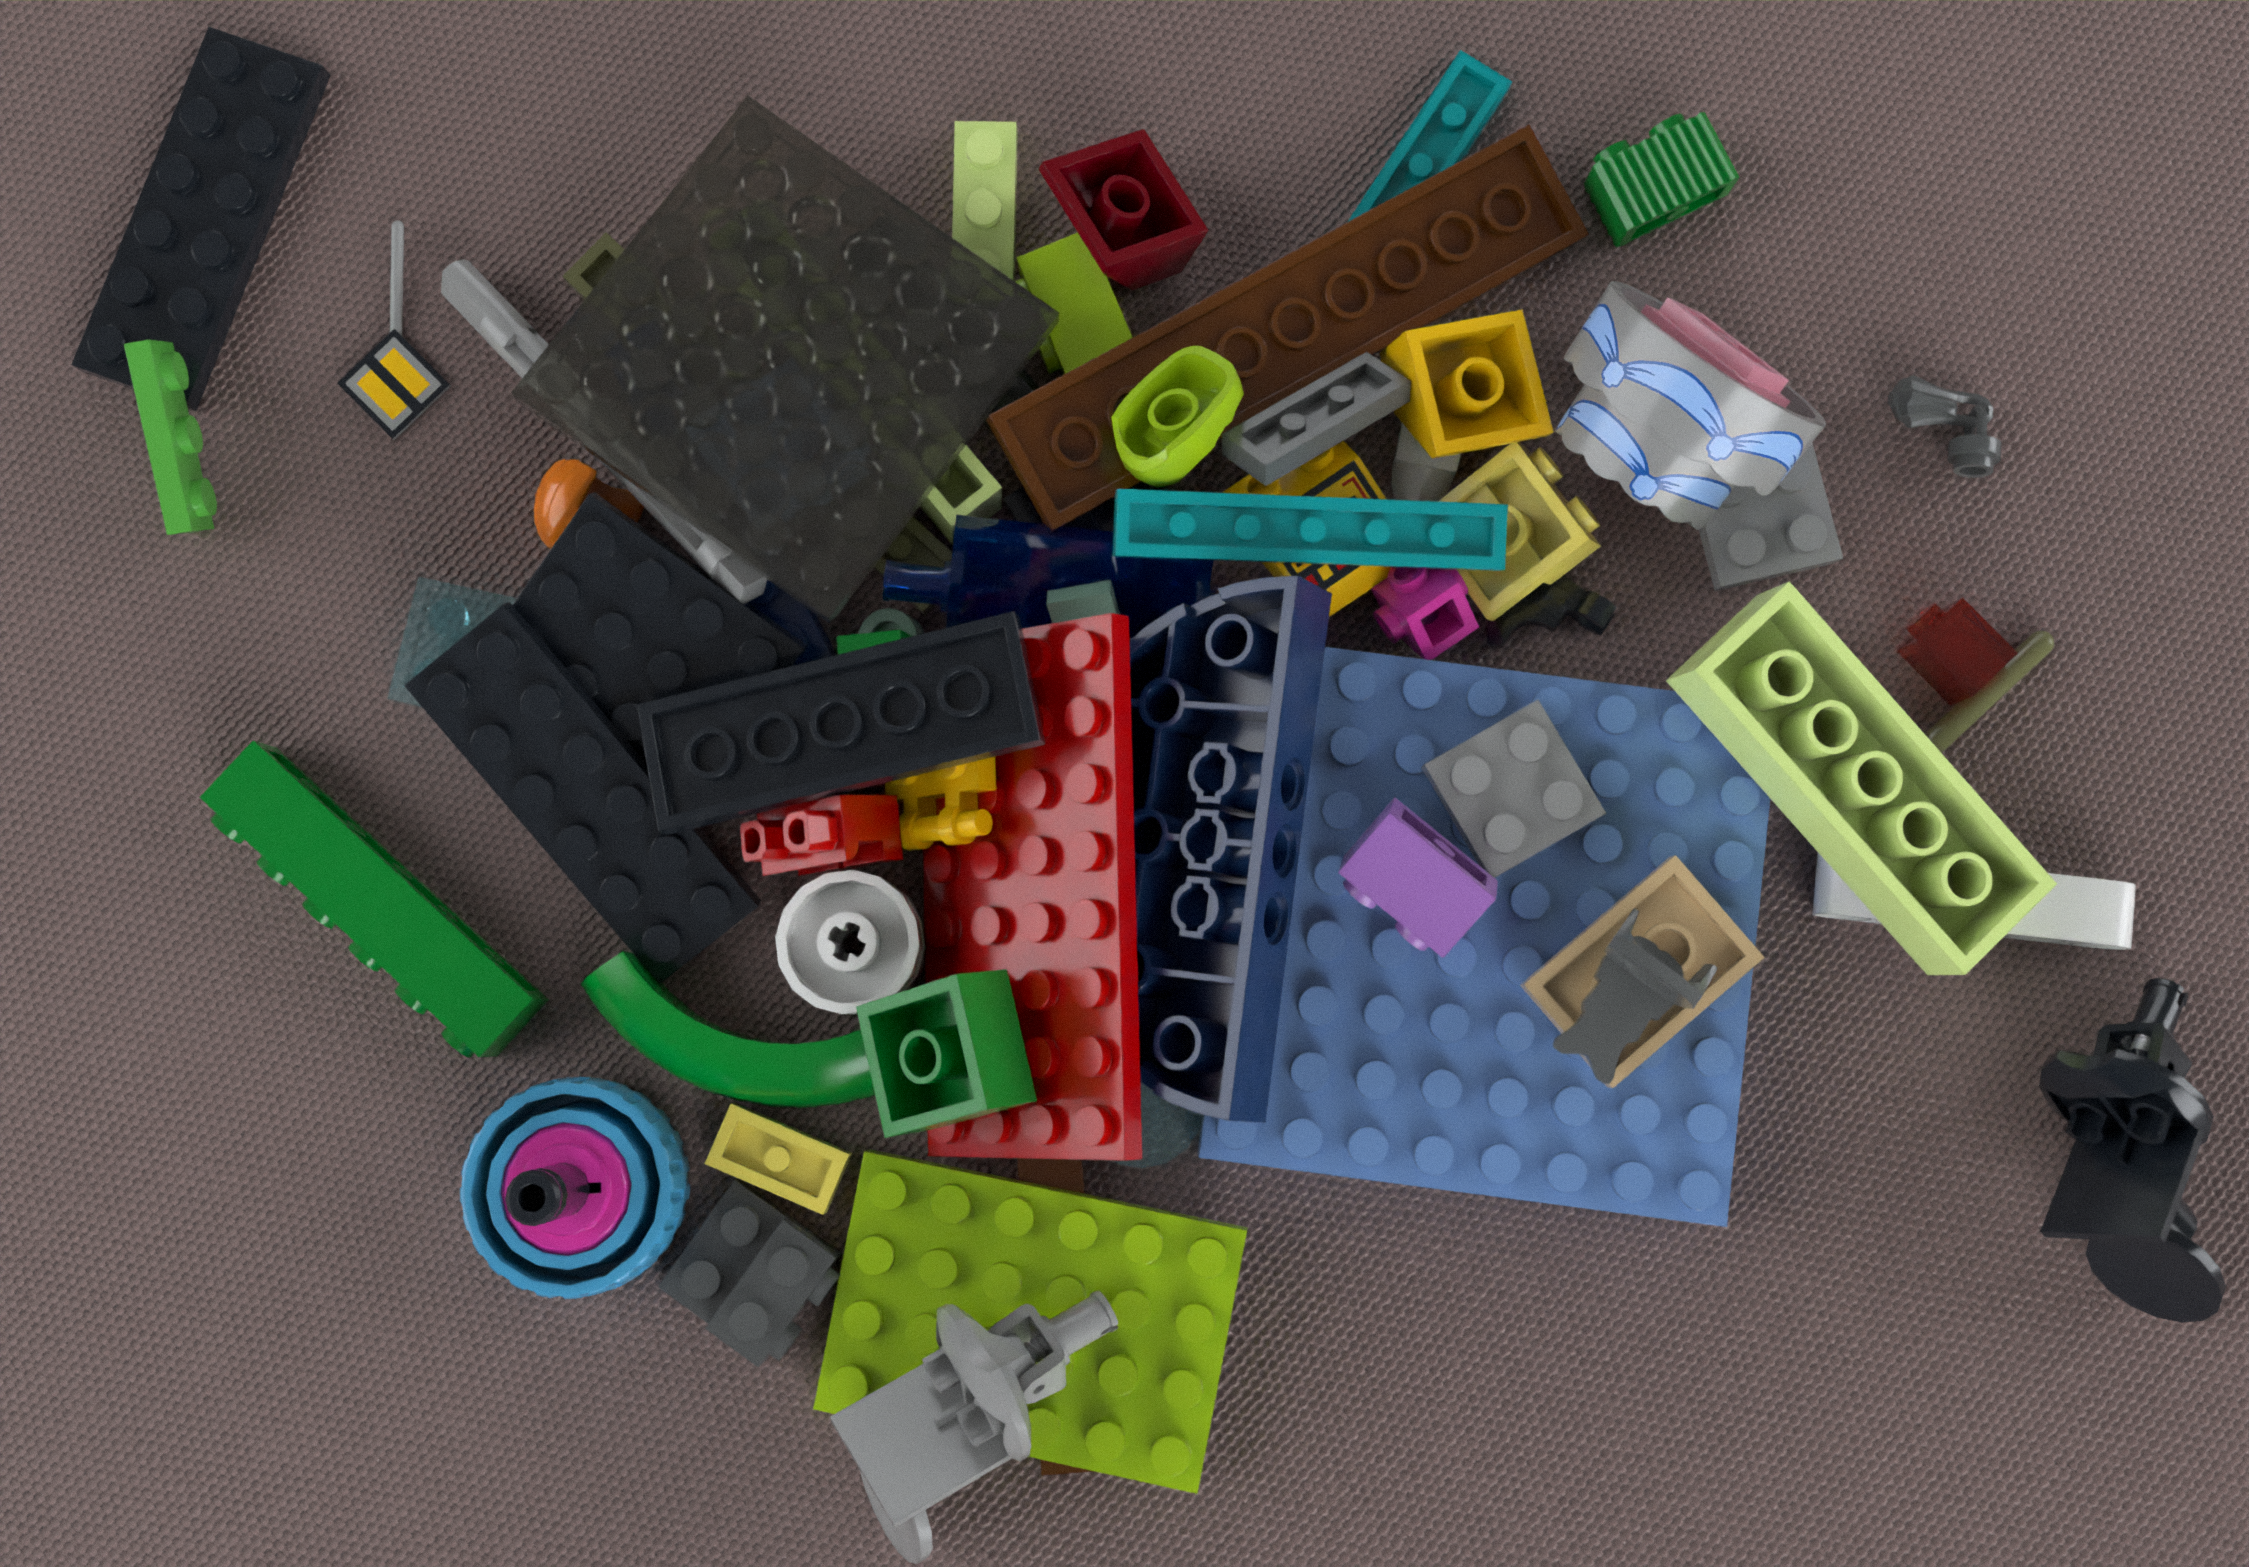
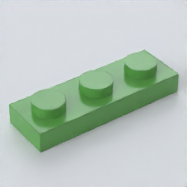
[124,340,217,535]

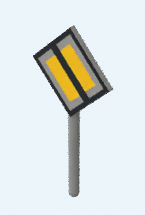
[337,220,451,440]

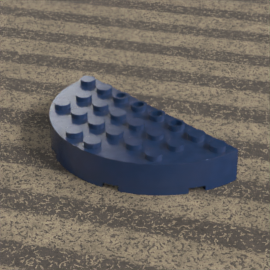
[1130,576,1332,1123]

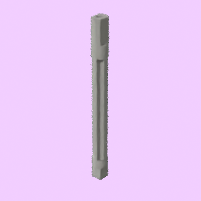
[441,259,769,604]

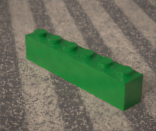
[199,740,549,1058]

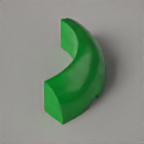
[581,951,875,1108]

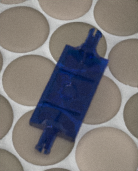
[882,515,1216,639]

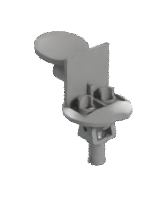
[830,1291,1118,1564]

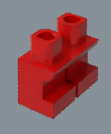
[740,795,903,876]

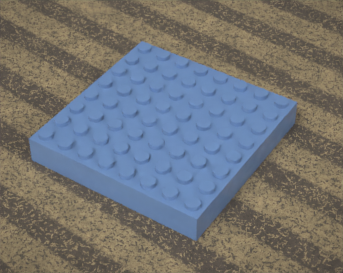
[1197,647,1770,1227]

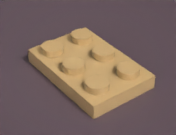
[1520,855,1765,1088]

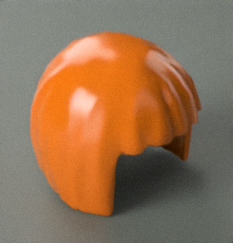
[534,459,644,549]

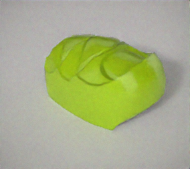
[1111,346,1244,488]

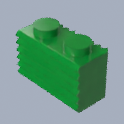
[1584,112,1740,248]

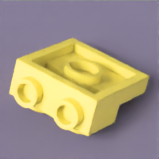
[1438,442,1601,621]

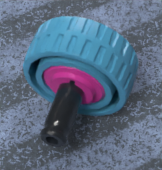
[459,1077,691,1299]

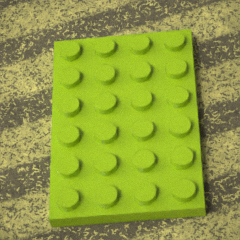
[813,1149,1248,1494]

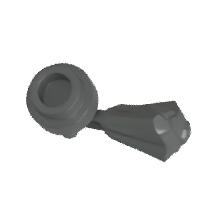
[1887,375,2002,478]

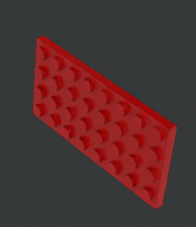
[923,613,1142,1161]

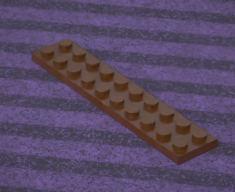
[986,124,1589,533]

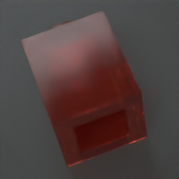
[1897,598,2018,706]

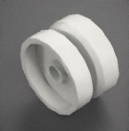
[775,870,926,1015]

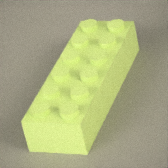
[1666,581,2057,975]

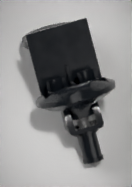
[2039,978,2226,1323]

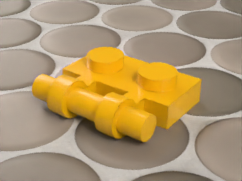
[885,757,996,851]

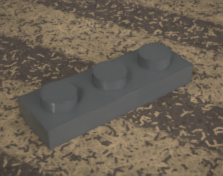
[1222,352,1411,486]

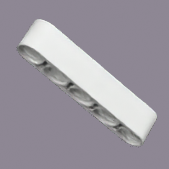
[1812,852,2136,950]

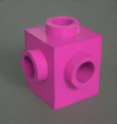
[1371,567,1479,660]

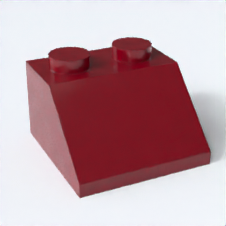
[1038,129,1209,290]

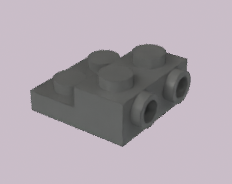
[658,1179,842,1367]

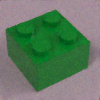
[856,969,1037,1138]

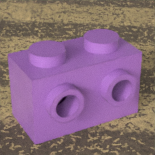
[1338,797,1498,958]

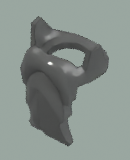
[1552,908,1718,1084]

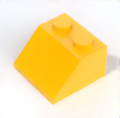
[1379,309,1554,459]

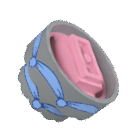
[1555,281,1826,530]

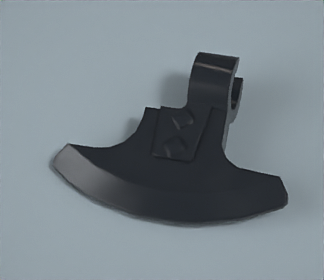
[1487,574,1617,648]

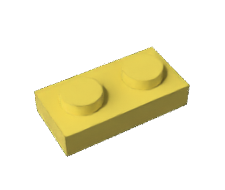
[705,1103,852,1215]

